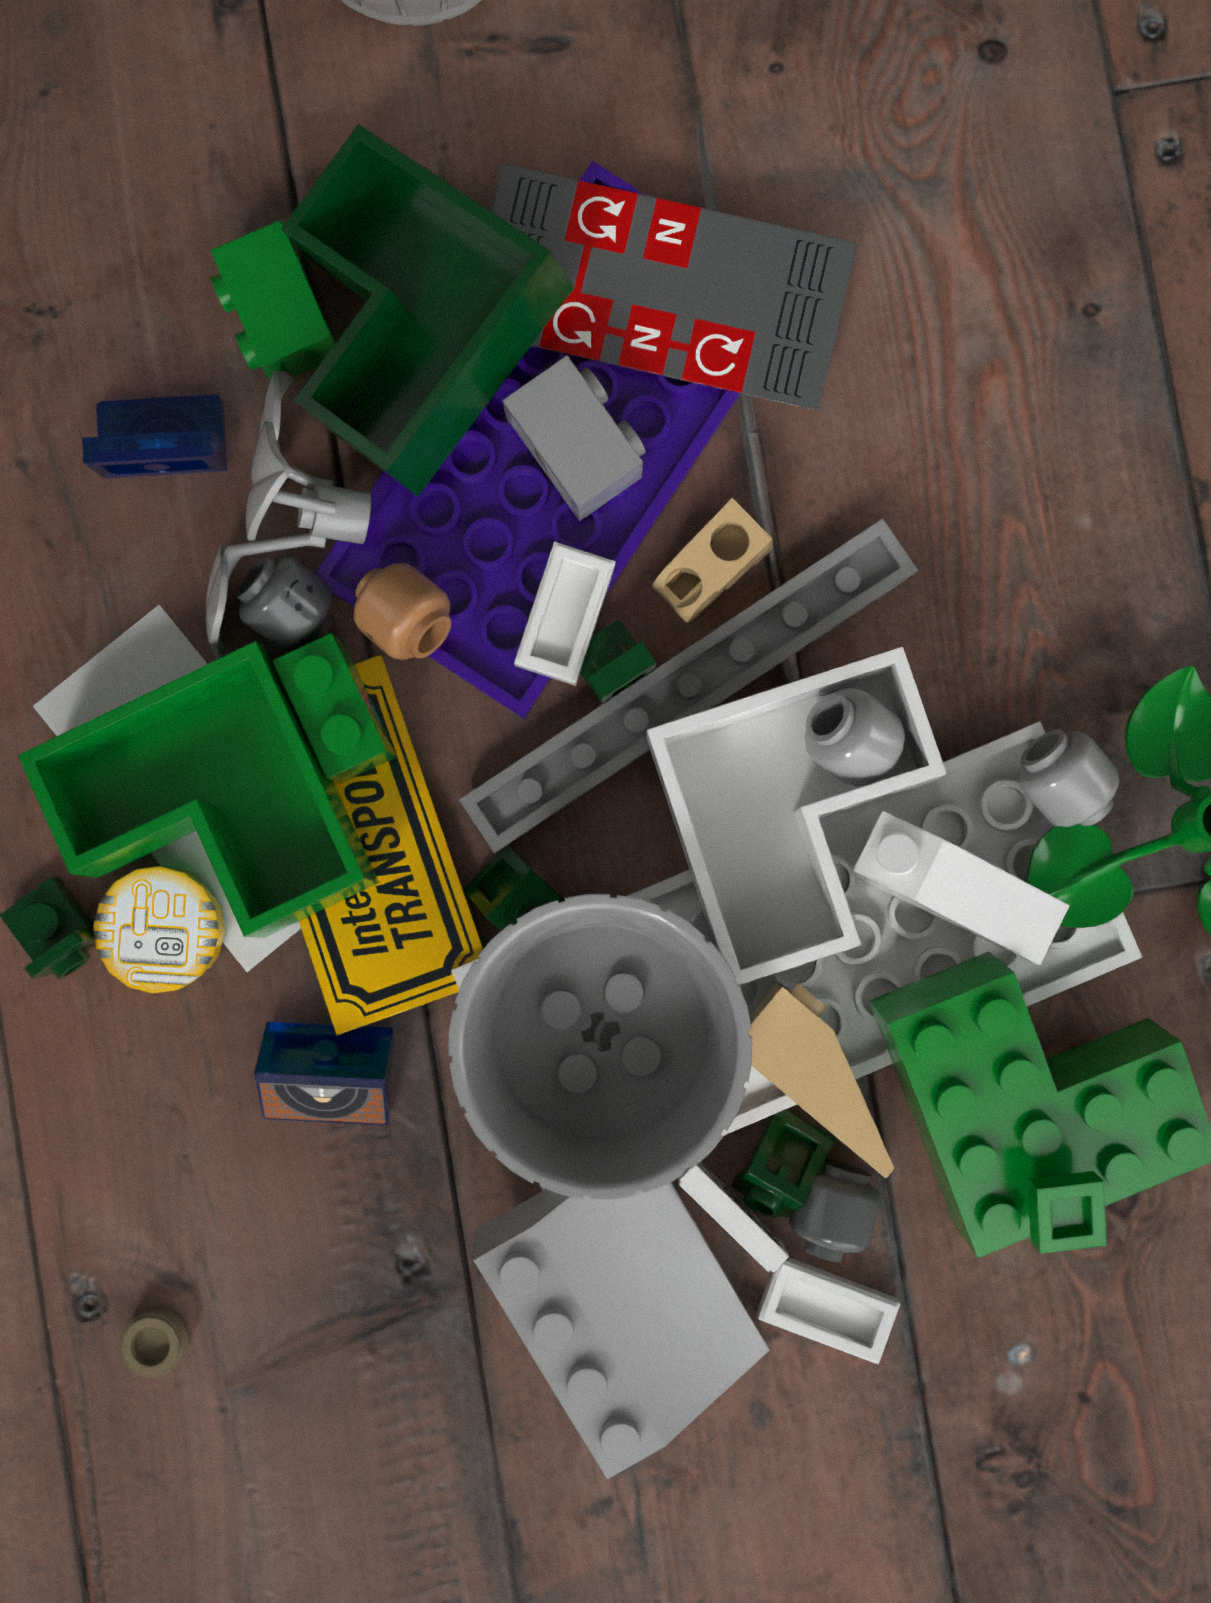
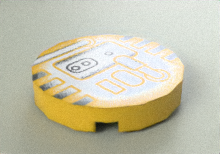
[93,866,225,993]

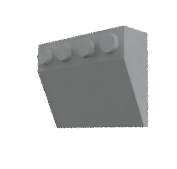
[473,1182,770,1479]

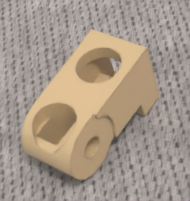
[652,498,773,623]

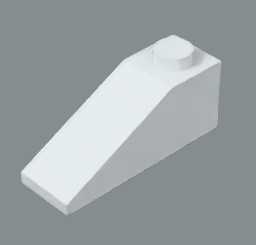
[853,811,1069,966]

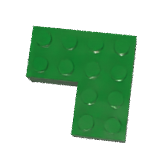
[18,641,380,938]
[869,952,1211,1258]

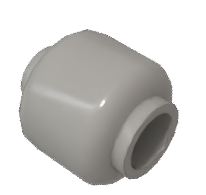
[804,687,905,786]
[1019,729,1119,827]

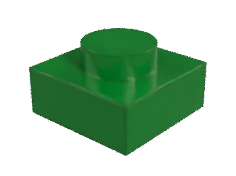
[1028,1171,1107,1254]

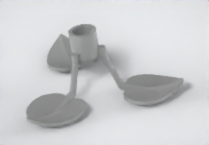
[206,370,371,659]

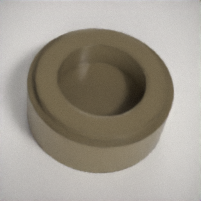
[119,1307,189,1378]

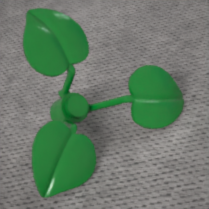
[1025,666,1211,936]

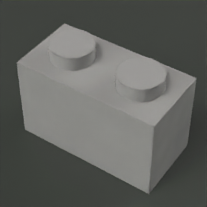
[502,356,646,521]

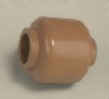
[354,562,452,660]

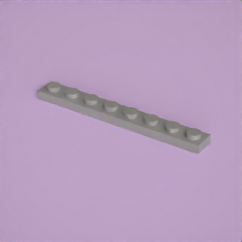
[459,518,918,853]

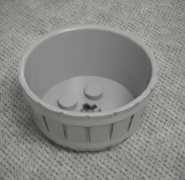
[448,894,752,1199]

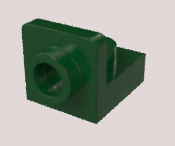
[580,621,656,705]
[463,845,565,931]
[0,877,95,980]
[731,1110,835,1218]

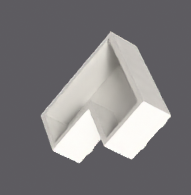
[647,647,947,985]

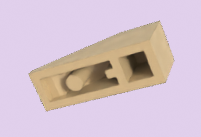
[748,982,894,1178]

